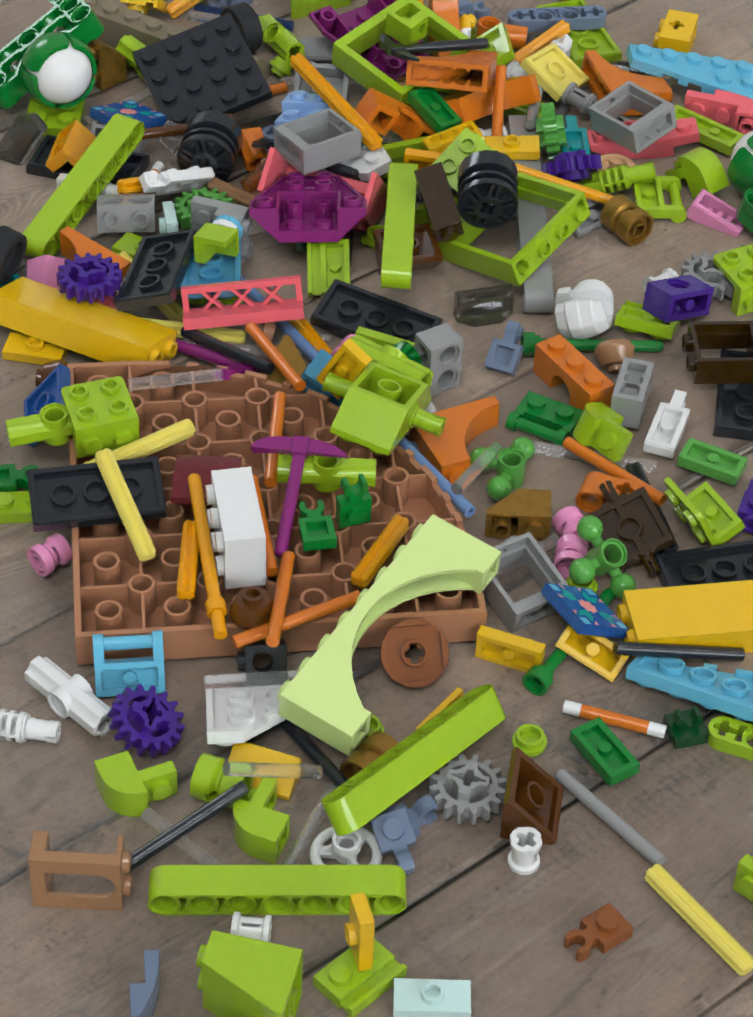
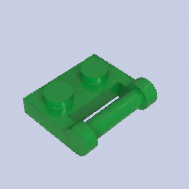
[505,391,583,449]

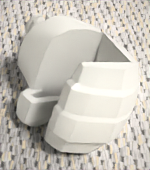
[555,279,614,339]

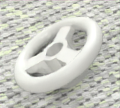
[310,827,383,865]

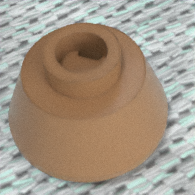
[594,339,635,374]

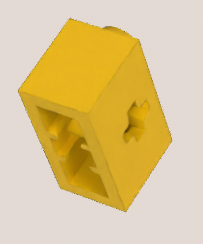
[653,9,699,53]

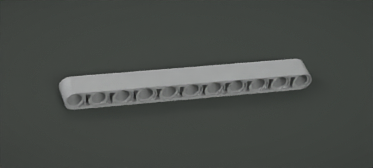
[507,115,554,313]

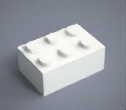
[205,466,266,589]

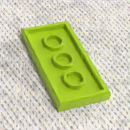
[535,0,622,68]

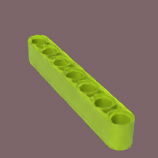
[23,113,145,258]
[381,163,418,289]
[321,684,506,836]
[147,865,407,916]

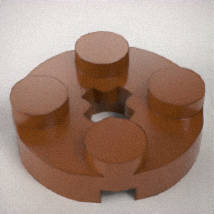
[379,619,449,688]

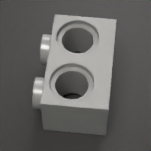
[97,194,156,233]
[415,322,464,397]
[610,357,654,430]

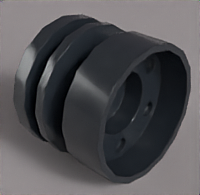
[177,110,243,181]
[457,150,519,229]

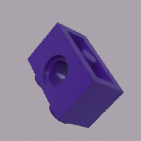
[642,275,714,323]

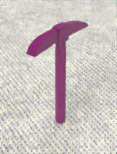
[176,339,270,380]
[251,435,348,557]

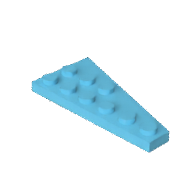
[626,44,753,99]
[625,656,753,722]

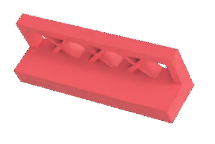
[181,275,304,331]

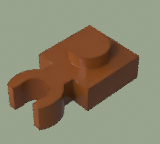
[563,902,634,962]

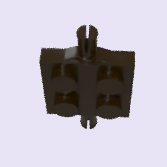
[586,481,675,578]

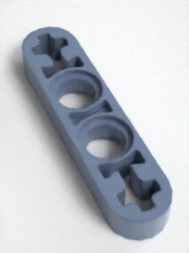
[507,5,607,32]

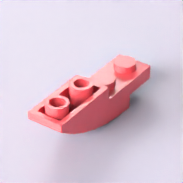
[684,89,753,134]
[587,117,700,159]

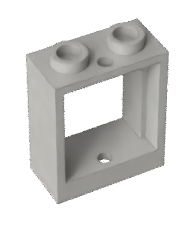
[589,81,677,154]
[273,108,362,175]
[483,532,569,633]

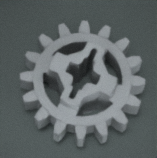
[681,251,734,301]
[429,754,507,825]

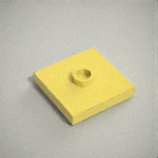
[520,43,590,102]

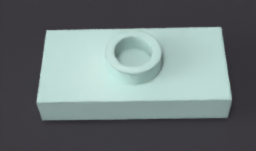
[158,201,179,234]
[393,978,471,1017]

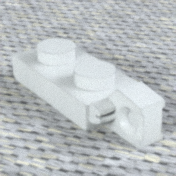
[138,166,215,195]
[643,389,690,459]

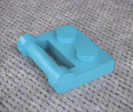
[93,630,166,697]

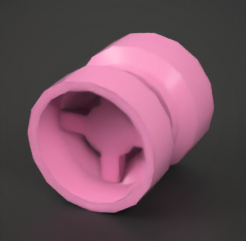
[552,506,591,545]
[27,533,73,577]
[554,534,589,580]

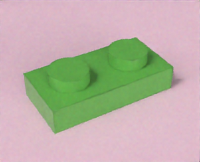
[677,438,748,486]

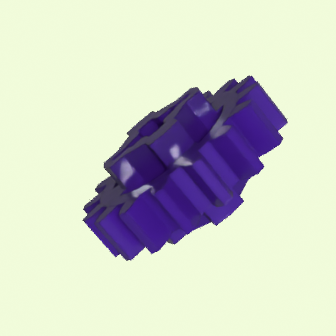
[541,150,602,182]
[56,252,122,304]
[107,684,185,758]

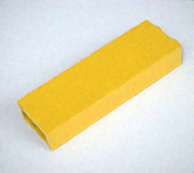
[0,277,178,362]
[617,580,753,659]

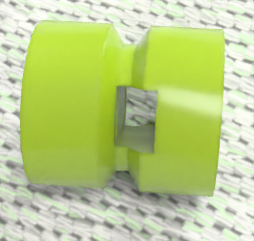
[190,753,254,810]

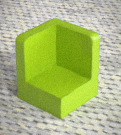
[385,10,429,45]
[193,222,239,264]

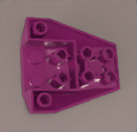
[308,0,428,81]
[249,172,367,243]

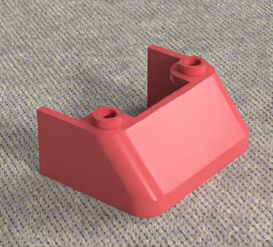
[257,147,388,232]

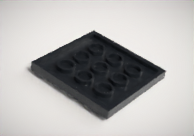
[132,13,273,139]

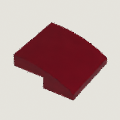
[171,454,242,505]

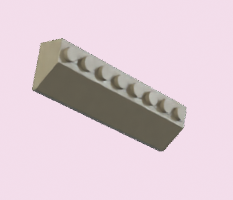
[84,0,274,80]

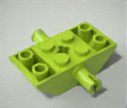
[322,362,447,456]

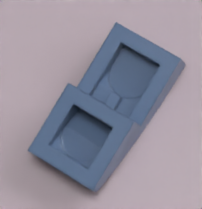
[129,949,160,1017]

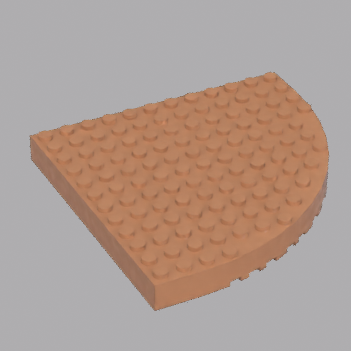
[67,361,487,665]

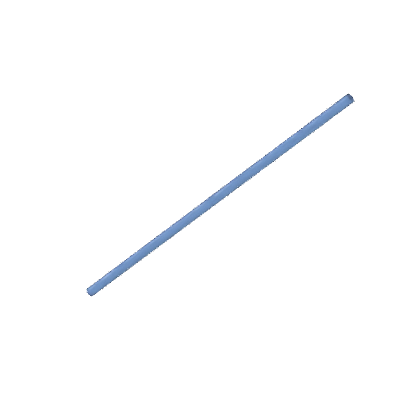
[241,275,476,517]

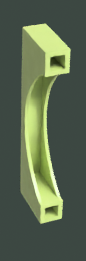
[277,514,501,756]

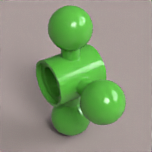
[470,437,535,501]
[569,515,636,599]

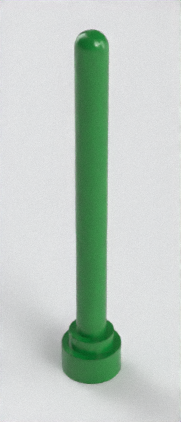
[520,332,664,356]
[522,588,615,696]

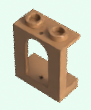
[28,830,133,911]

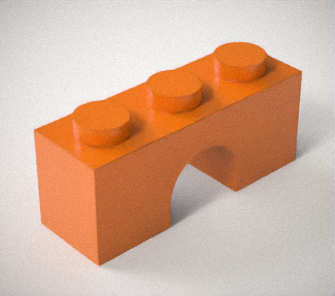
[355,87,436,140]
[533,334,615,410]

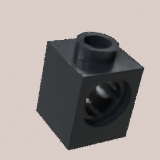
[237,639,288,681]

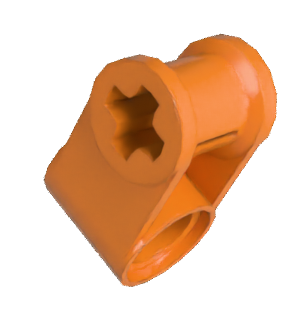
[575,471,639,513]

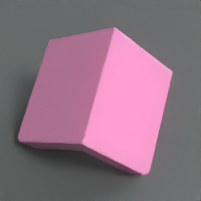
[27,255,65,289]

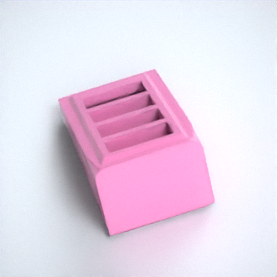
[687,189,745,237]

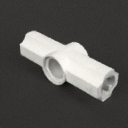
[24,656,112,738]

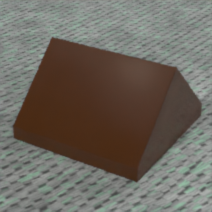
[373,223,443,274]
[500,747,564,845]

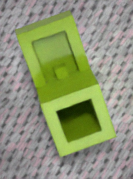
[665,147,730,198]
[573,402,634,462]
[94,750,178,817]
[233,776,290,865]

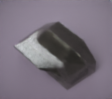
[453,284,514,327]

